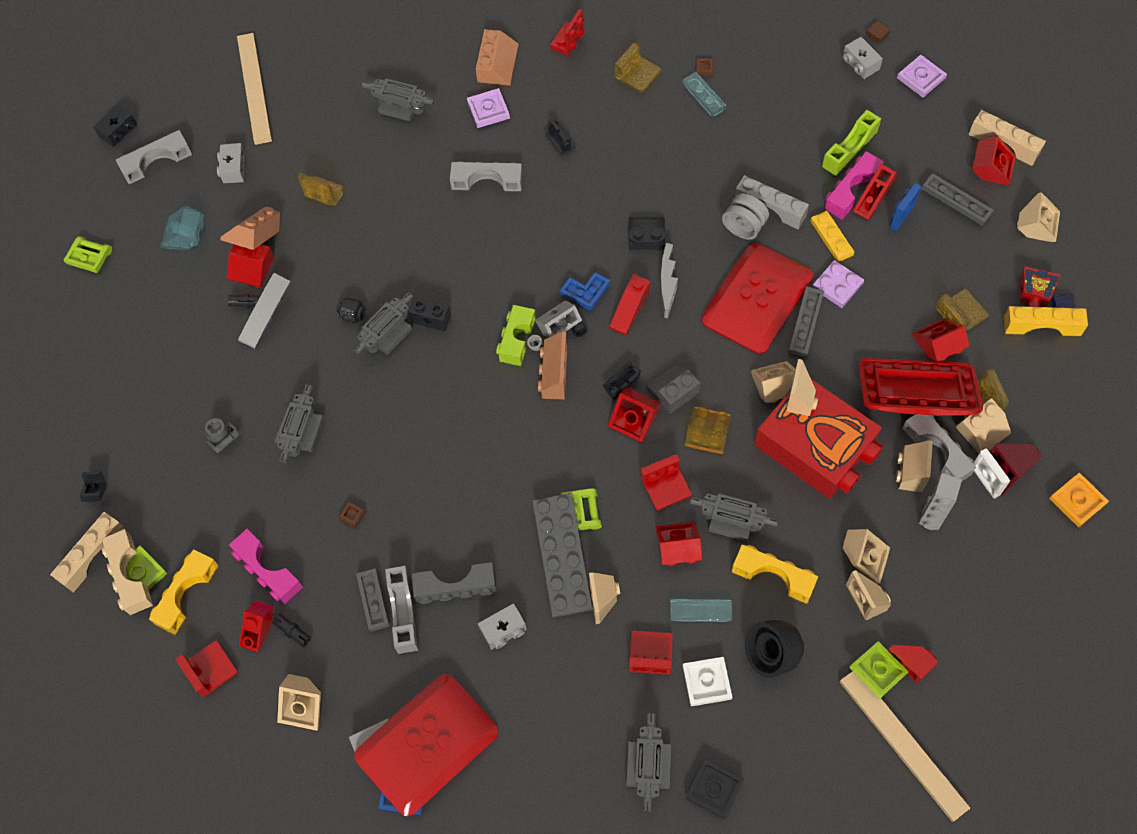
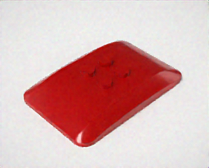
[702,243,813,354]
[858,358,983,416]
[354,674,498,816]

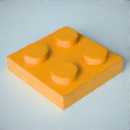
[1049,473,1109,527]

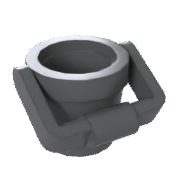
[205,418,240,453]

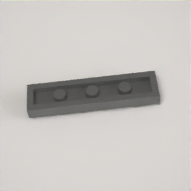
[921,173,994,226]
[788,286,824,357]

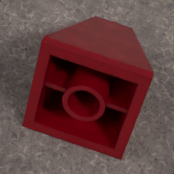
[989,443,1042,496]

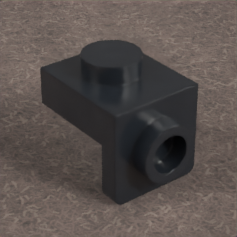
[80,471,106,502]

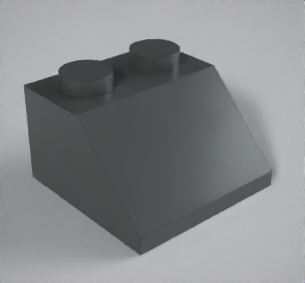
[646,365,700,414]

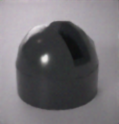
[572,322,588,337]

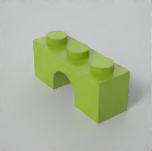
[496,305,536,366]

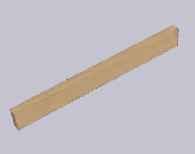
[237,33,272,145]
[840,671,970,822]

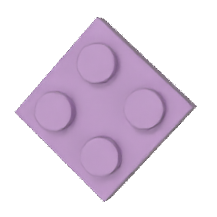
[897,55,947,97]
[467,88,510,128]
[812,260,864,308]

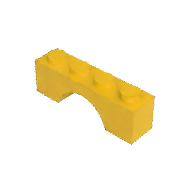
[1003,306,1088,336]
[732,545,818,604]
[149,549,219,635]

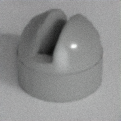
[527,335,543,351]

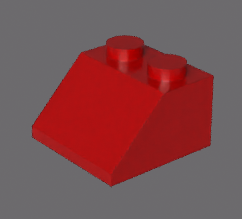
[972,136,1016,185]
[227,244,274,288]
[912,318,969,362]
[608,387,661,442]
[655,522,702,566]

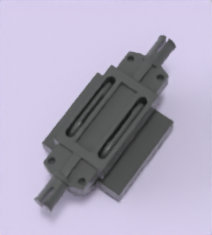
[362,78,435,122]
[353,292,413,355]
[274,384,324,463]
[690,493,778,542]
[626,713,671,812]

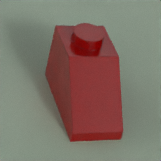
[888,645,938,683]

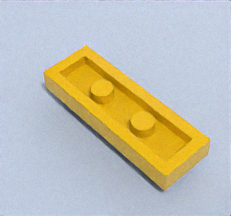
[810,211,854,262]

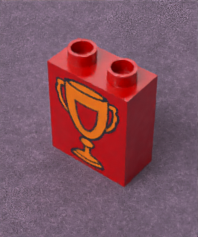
[754,379,884,500]

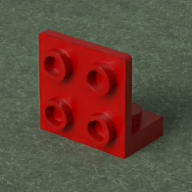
[550,9,585,56]
[640,454,692,511]
[629,631,673,675]
[175,641,238,698]

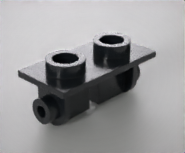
[544,119,576,154]
[603,361,641,400]

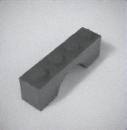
[412,562,496,604]

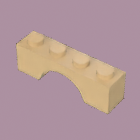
[969,110,1046,166]
[50,512,126,593]
[101,529,153,615]

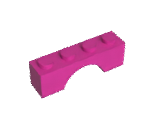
[825,151,884,220]
[229,529,303,604]

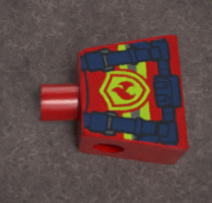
[1019,266,1060,307]

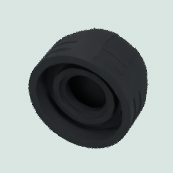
[745,620,804,678]

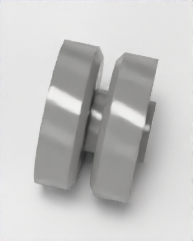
[722,193,769,240]

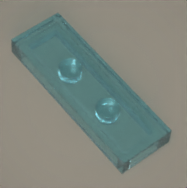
[682,72,727,117]
[670,599,732,622]

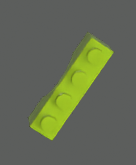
[822,110,881,176]

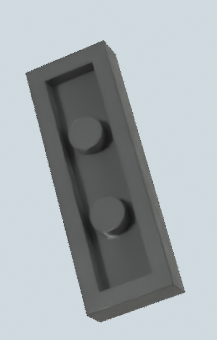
[356,568,390,632]

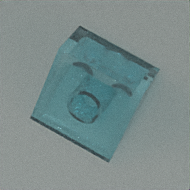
[160,205,204,250]

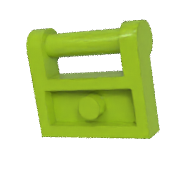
[64,236,112,273]
[561,488,602,530]

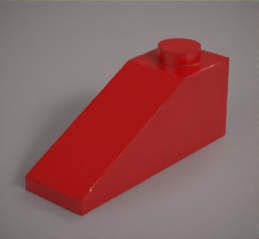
[853,164,898,220]
[609,274,651,335]

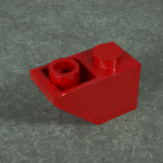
[239,600,274,652]

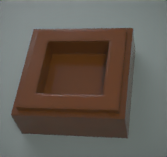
[866,21,891,43]
[696,58,713,76]
[338,501,366,528]

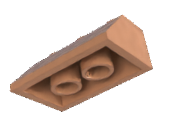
[476,29,519,86]
[220,207,280,250]
[538,331,567,399]

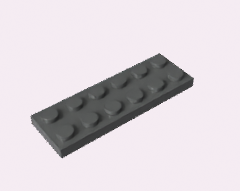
[533,493,593,618]

